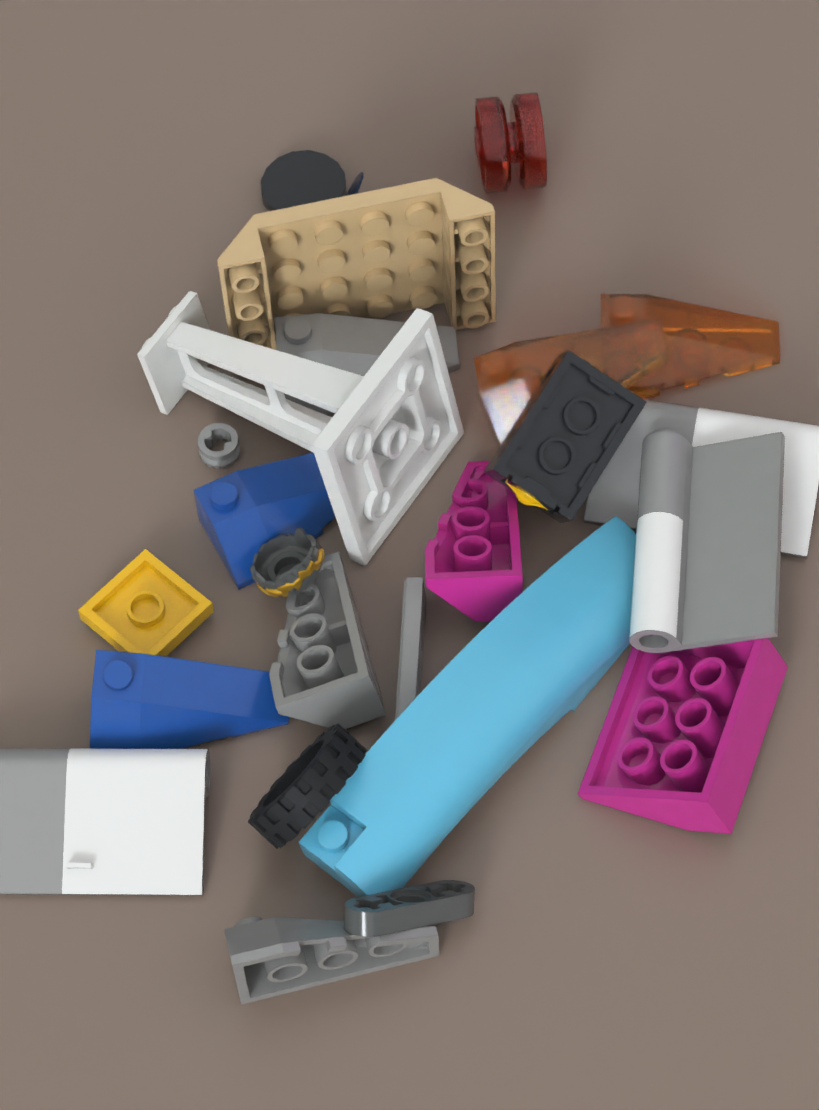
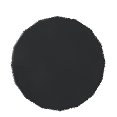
[261,150,347,211]

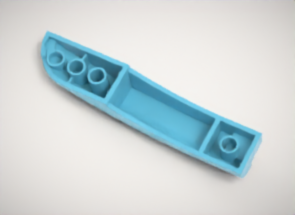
[298,516,636,897]

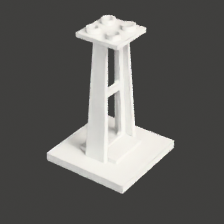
[137,291,464,566]

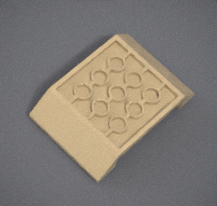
[217,178,496,375]

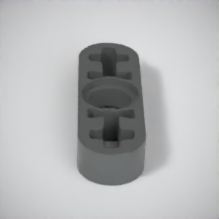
[344,880,475,937]

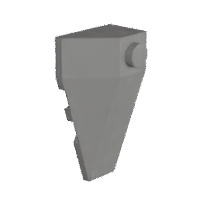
[274,313,460,417]
[269,551,386,729]
[224,917,440,1005]

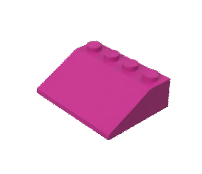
[578,638,788,834]

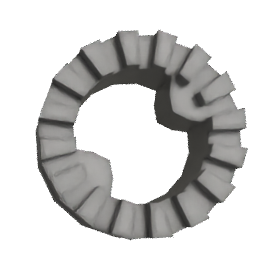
[198,423,240,469]

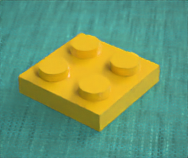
[78,549,214,657]

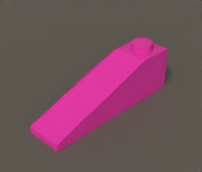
[425,461,523,622]

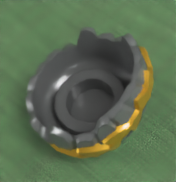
[250,527,325,598]

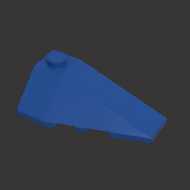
[193,453,335,590]
[90,650,289,749]

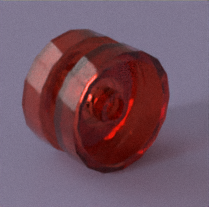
[474,92,547,194]

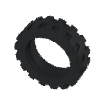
[248,723,367,849]

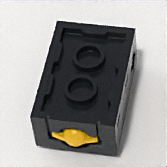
[484,350,647,523]

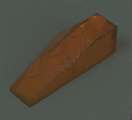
[599,294,780,399]
[474,319,670,445]

